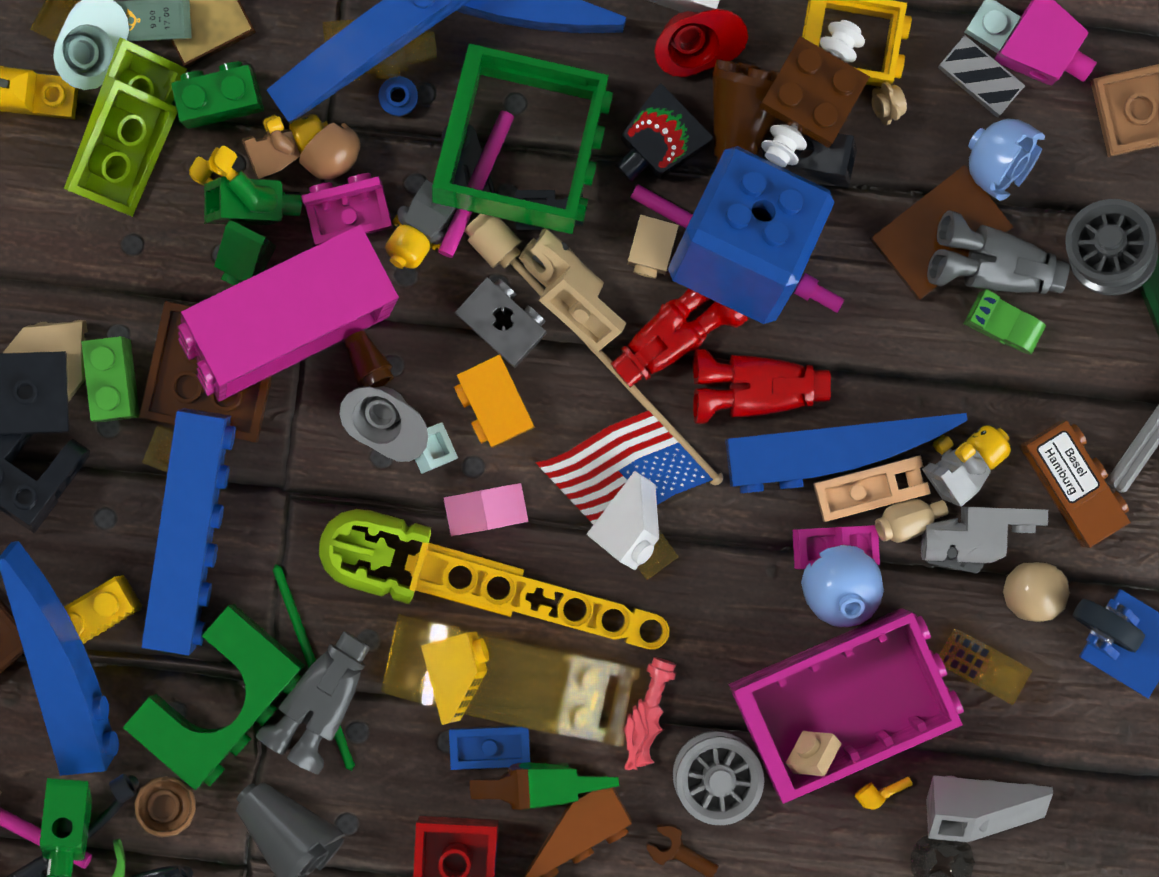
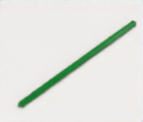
[272,564,355,771]

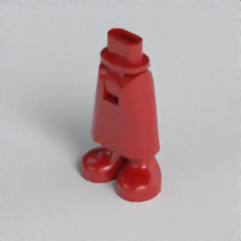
[693,349,831,424]

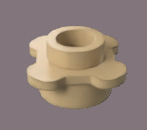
[872,82,907,125]

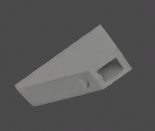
[926,775,1053,842]

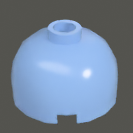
[968,119,1045,201]
[801,545,884,628]

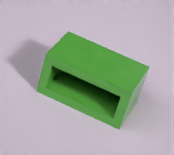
[81,336,140,422]

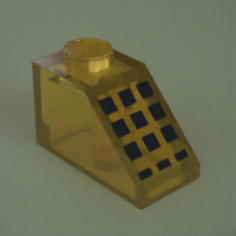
[939,628,1033,705]

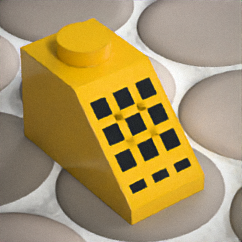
[421,632,489,725]

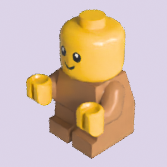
[241,114,328,179]

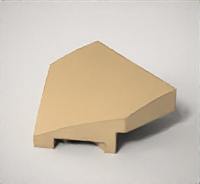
[3,320,88,402]

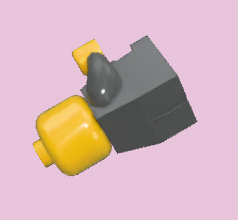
[385,179,457,269]

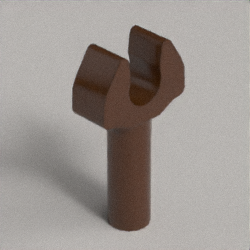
[646,824,719,877]

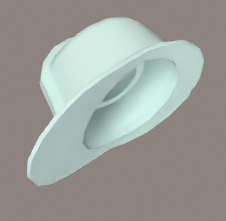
[53,0,129,90]

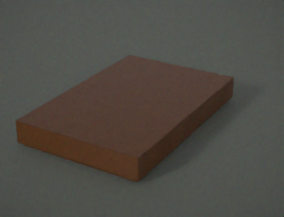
[870,165,1013,301]

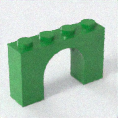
[123,604,305,790]

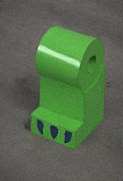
[963,289,1046,355]

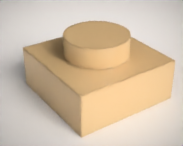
[785,731,842,776]

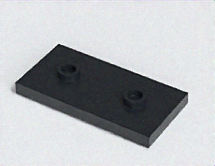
[0,351,69,435]

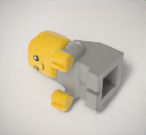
[922,425,1011,507]

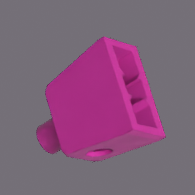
[994,0,1097,85]

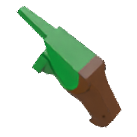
[469,762,619,810]

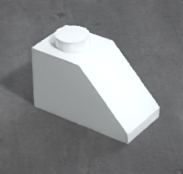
[586,471,659,570]

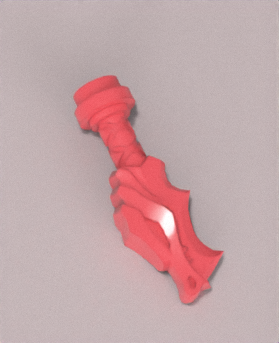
[624,657,677,771]

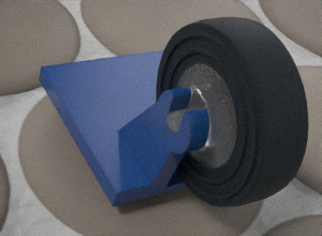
[1073,589,1159,699]

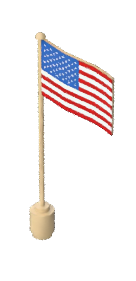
[464,214,723,525]

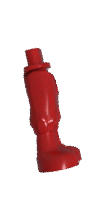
[610,288,748,388]

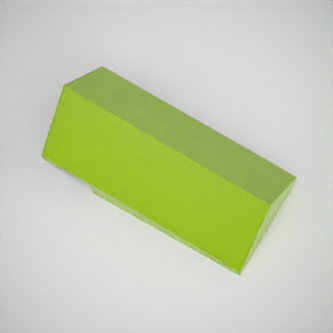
[64,37,187,217]

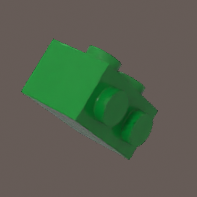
[171,61,264,129]

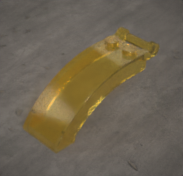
[381,614,641,746]

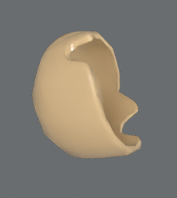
[1003,562,1070,622]

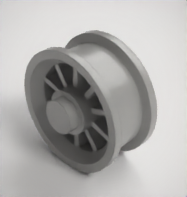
[673,731,764,825]

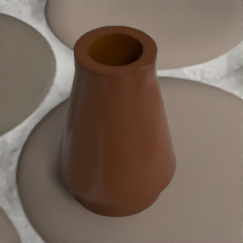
[344,330,394,387]

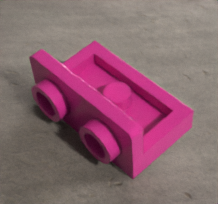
[301,173,393,246]

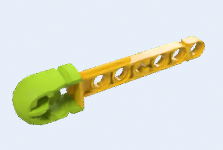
[319,509,669,649]

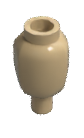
[875,499,948,543]

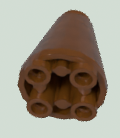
[713,59,779,166]

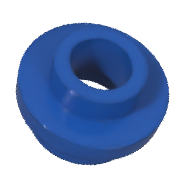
[378,76,418,117]

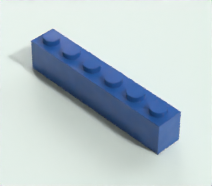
[141,408,236,656]

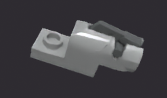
[921,507,1048,573]

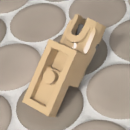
[519,228,626,352]

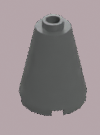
[236,782,345,877]

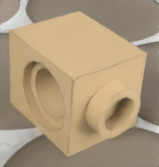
[627,215,679,279]

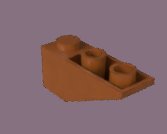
[525,787,632,877]

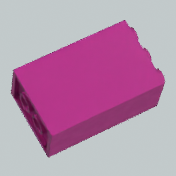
[177,224,399,402]
[728,608,964,804]

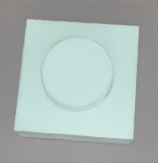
[964,0,1021,53]
[415,422,458,474]

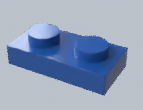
[449,725,531,770]

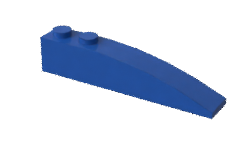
[267,0,471,124]
[456,0,626,33]
[725,413,967,494]
[0,541,119,776]

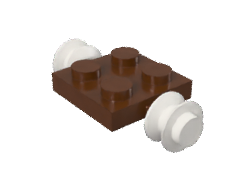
[759,20,870,167]

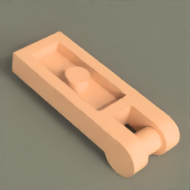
[813,455,931,522]

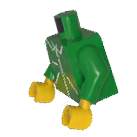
[189,146,302,225]

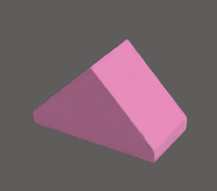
[444,483,529,536]

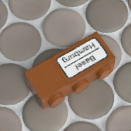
[1019,420,1131,548]

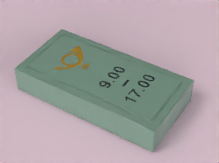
[116,0,192,42]

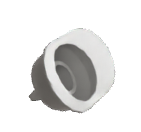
[339,386,428,462]

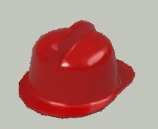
[654,9,748,77]

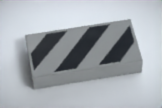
[937,35,1025,118]

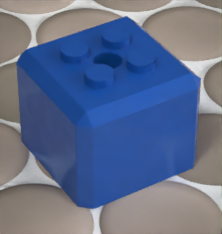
[668,146,835,324]

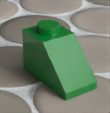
[214,219,277,286]

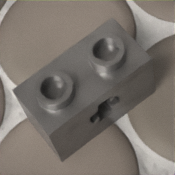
[455,277,547,368]

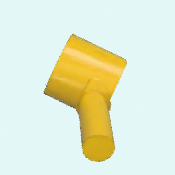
[855,777,913,810]

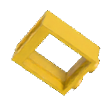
[802,0,912,87]

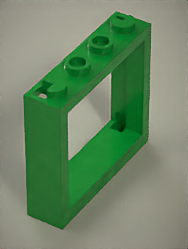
[432,43,613,234]

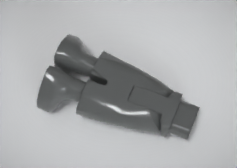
[927,210,1070,294]
[255,631,371,774]

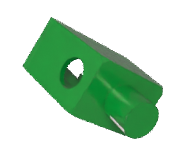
[40,778,93,877]

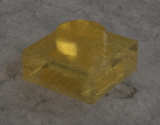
[142,424,174,472]
[637,530,679,580]

